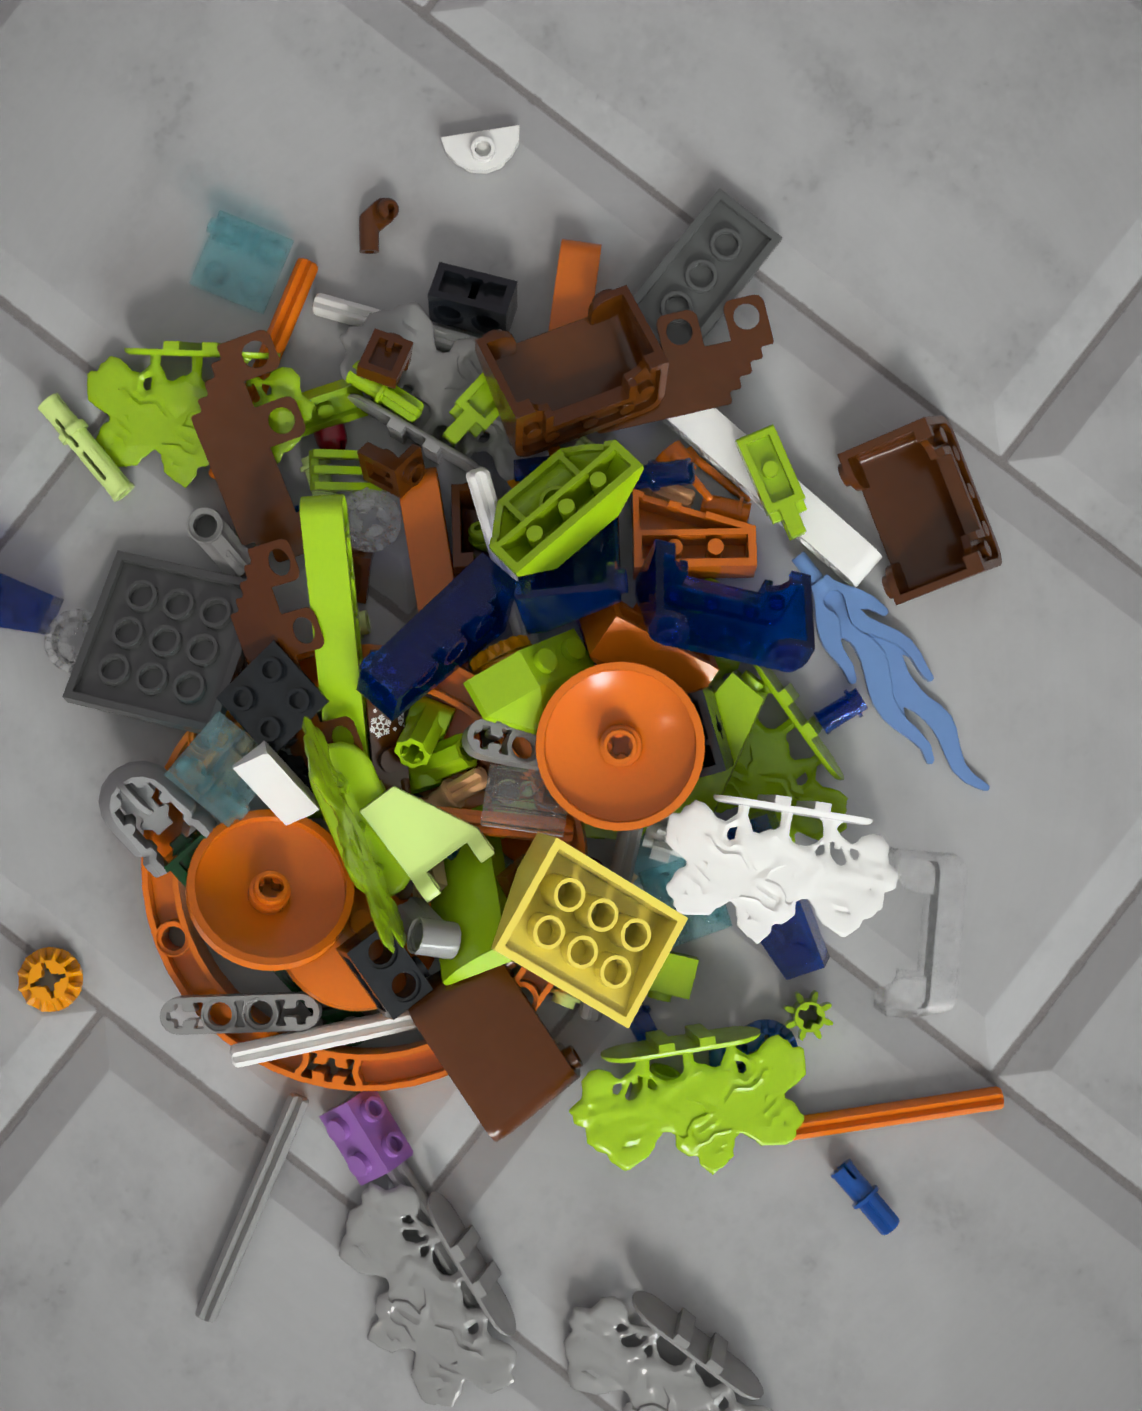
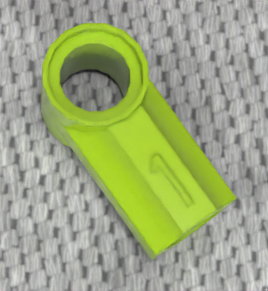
[394,693,456,769]
[409,733,477,794]

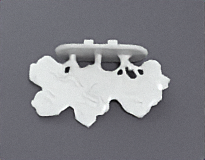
[666,794,901,944]

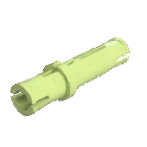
[38,393,135,502]

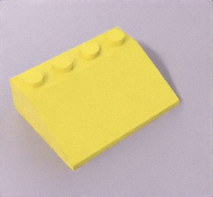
[491,832,688,1028]

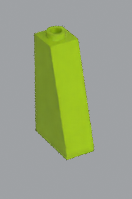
[673,669,767,814]

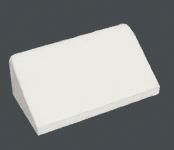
[232,741,320,826]

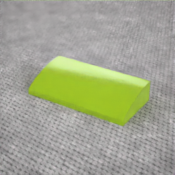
[431,804,512,986]

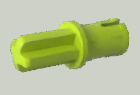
[345,360,424,423]

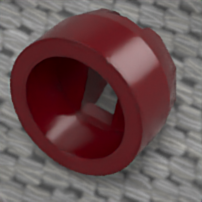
[313,423,348,450]

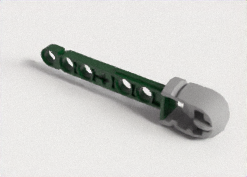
[98,761,366,1047]

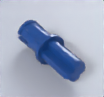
[830,1159,900,1236]

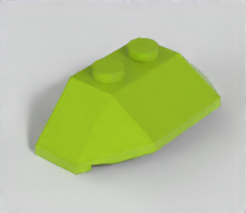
[489,439,644,577]
[463,628,595,735]

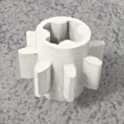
[642,817,681,864]

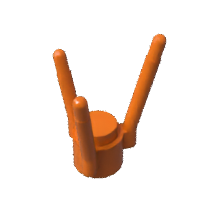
[655,440,751,503]

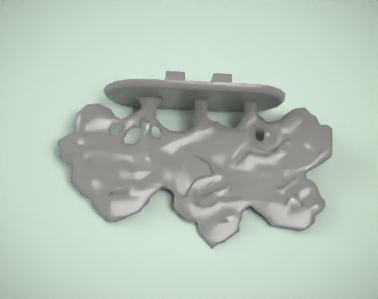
[339,302,549,481]
[339,1182,517,1407]
[564,1291,773,1411]

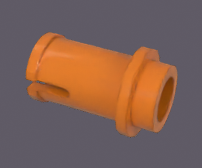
[700,495,752,523]

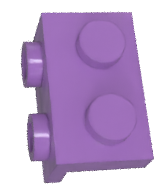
[319,1091,413,1186]

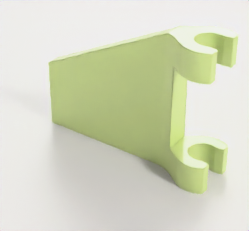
[360,786,495,903]

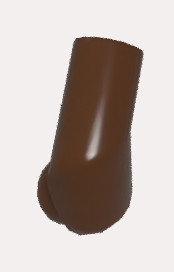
[359,198,399,254]

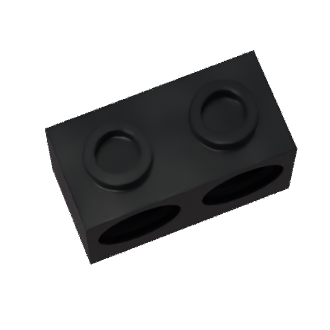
[428,262,518,335]
[336,921,433,1020]

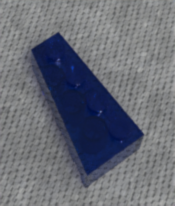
[356,552,519,721]

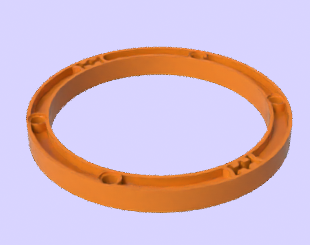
[141,644,588,1091]

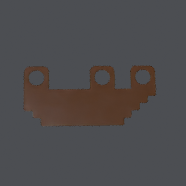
[597,295,774,434]
[191,330,306,563]
[230,539,363,768]

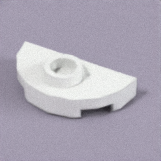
[441,125,520,174]

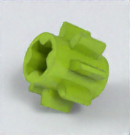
[783,990,833,1041]

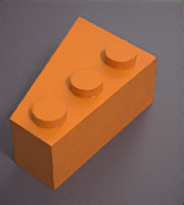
[631,489,757,580]
[579,581,719,692]

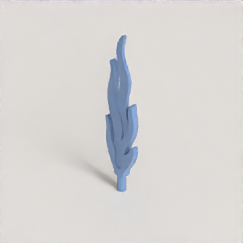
[792,551,990,791]

